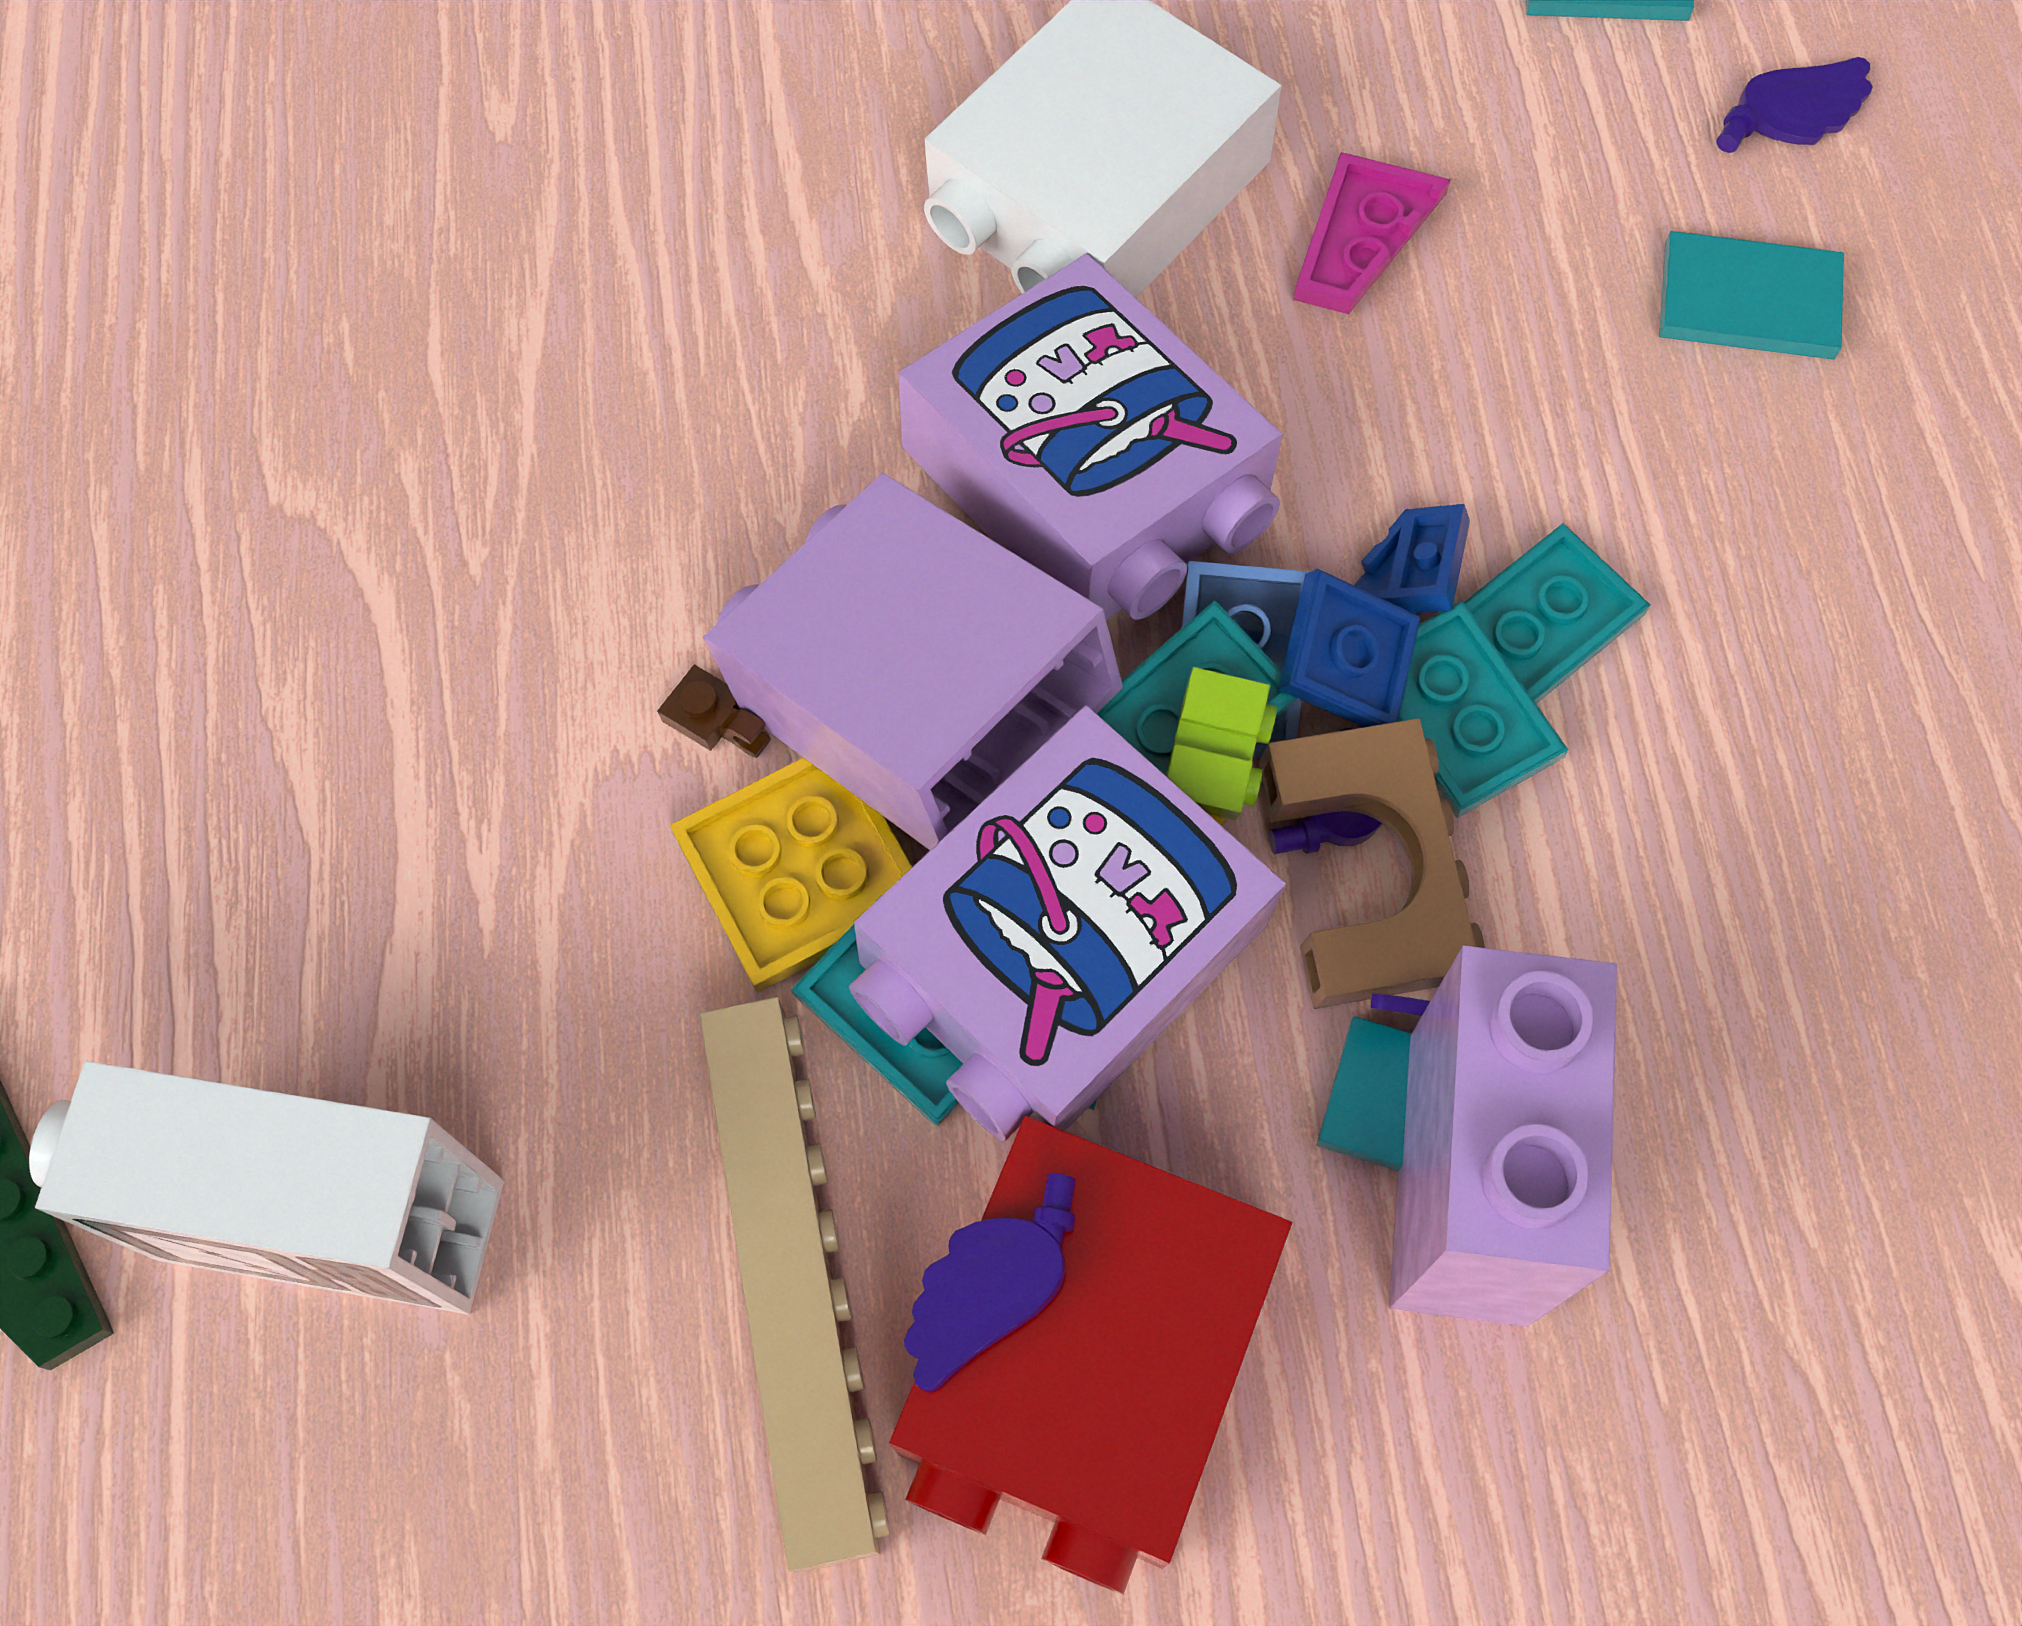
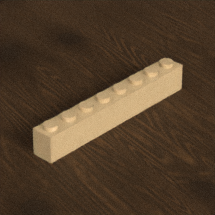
[699,997,890,1574]

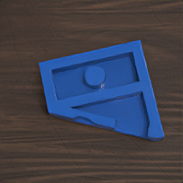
[1354,504,1470,613]

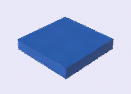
[1278,568,1421,727]

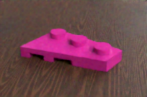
[1293,152,1451,314]

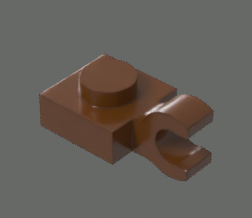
[657,664,771,758]

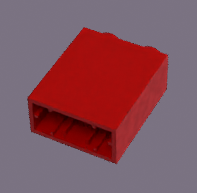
[889,1115,1293,1595]

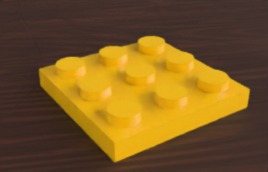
[669,757,912,993]

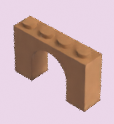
[1258,718,1485,1009]

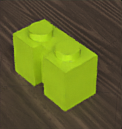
[1165,667,1277,820]

